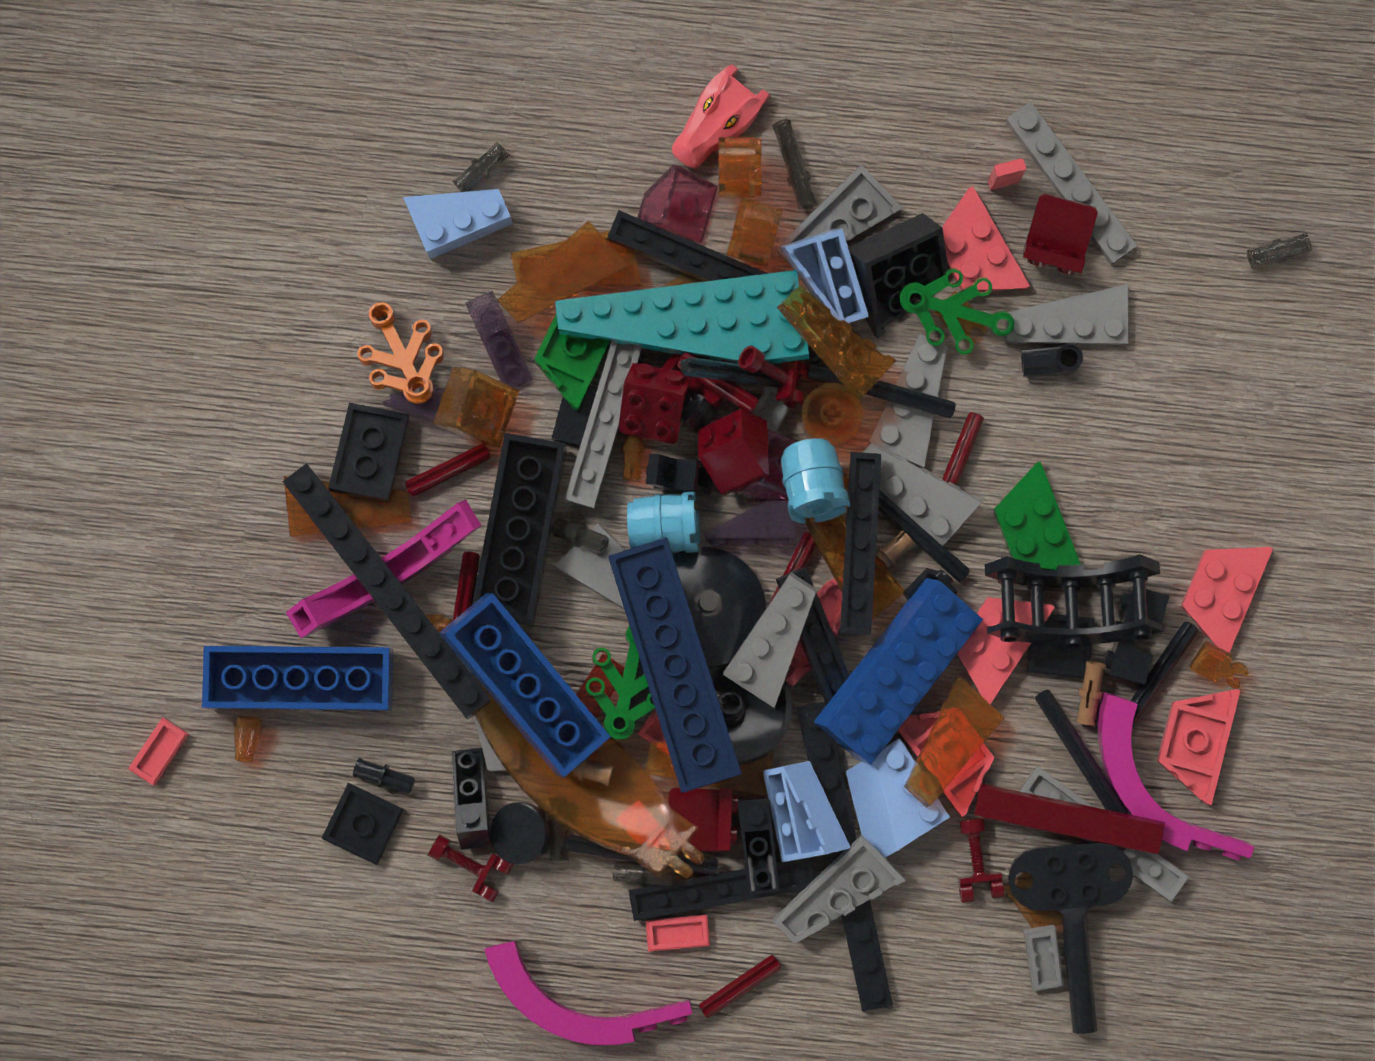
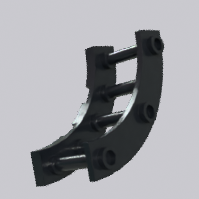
[984,554,1164,649]

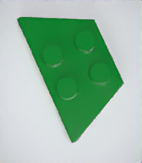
[534,314,611,411]
[993,461,1081,570]

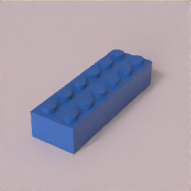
[814,578,983,765]
[439,593,610,778]
[202,646,393,711]

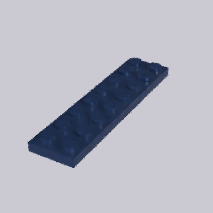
[608,537,742,794]

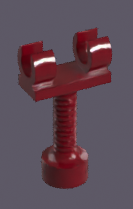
[738,346,809,408]
[958,818,1005,903]
[427,834,514,902]

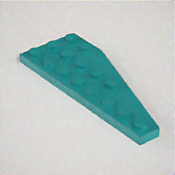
[555,270,809,364]

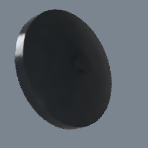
[673,547,766,669]
[709,665,792,765]

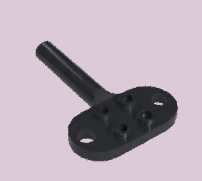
[1008,842,1133,1034]

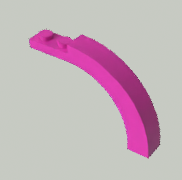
[286,499,481,639]
[1098,692,1254,861]
[484,940,692,1045]

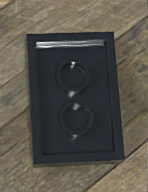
[328,403,409,503]

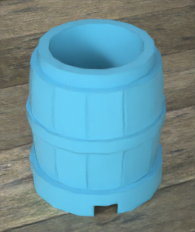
[781,438,850,523]
[627,492,700,553]

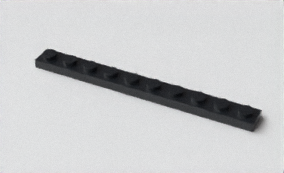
[282,463,492,720]
[796,702,893,1012]

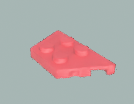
[942,186,1030,292]
[1180,547,1273,657]
[957,597,1055,706]
[1157,689,1241,805]
[898,708,994,817]

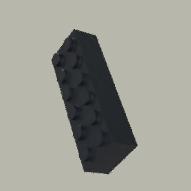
[472,433,567,627]

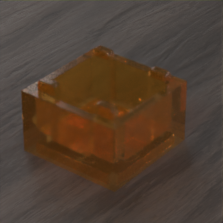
[433,366,520,448]

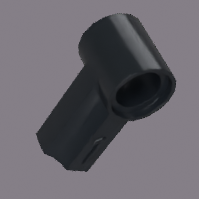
[1021,344,1083,377]

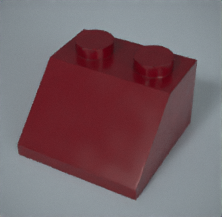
[698,409,769,495]

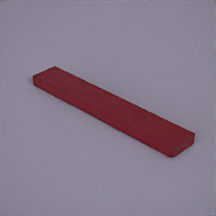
[974,783,1165,854]

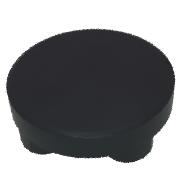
[491,802,550,865]

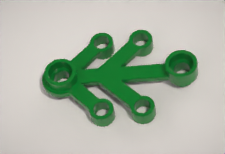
[900,268,1015,354]
[586,626,656,740]

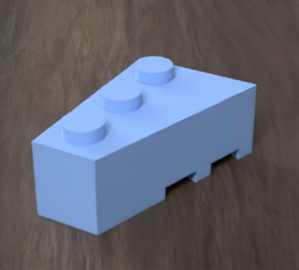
[403,189,513,259]
[779,229,869,326]
[763,761,851,862]

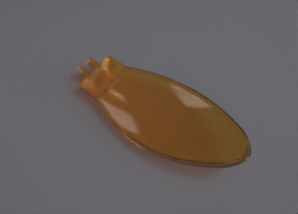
[472,674,705,879]

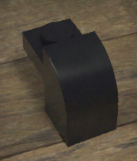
[646,454,712,495]

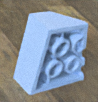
[845,738,950,857]

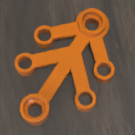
[357,302,444,404]

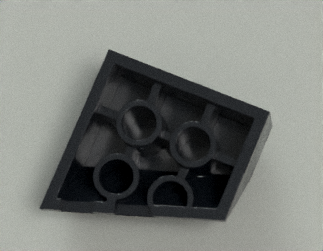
[848,213,950,339]

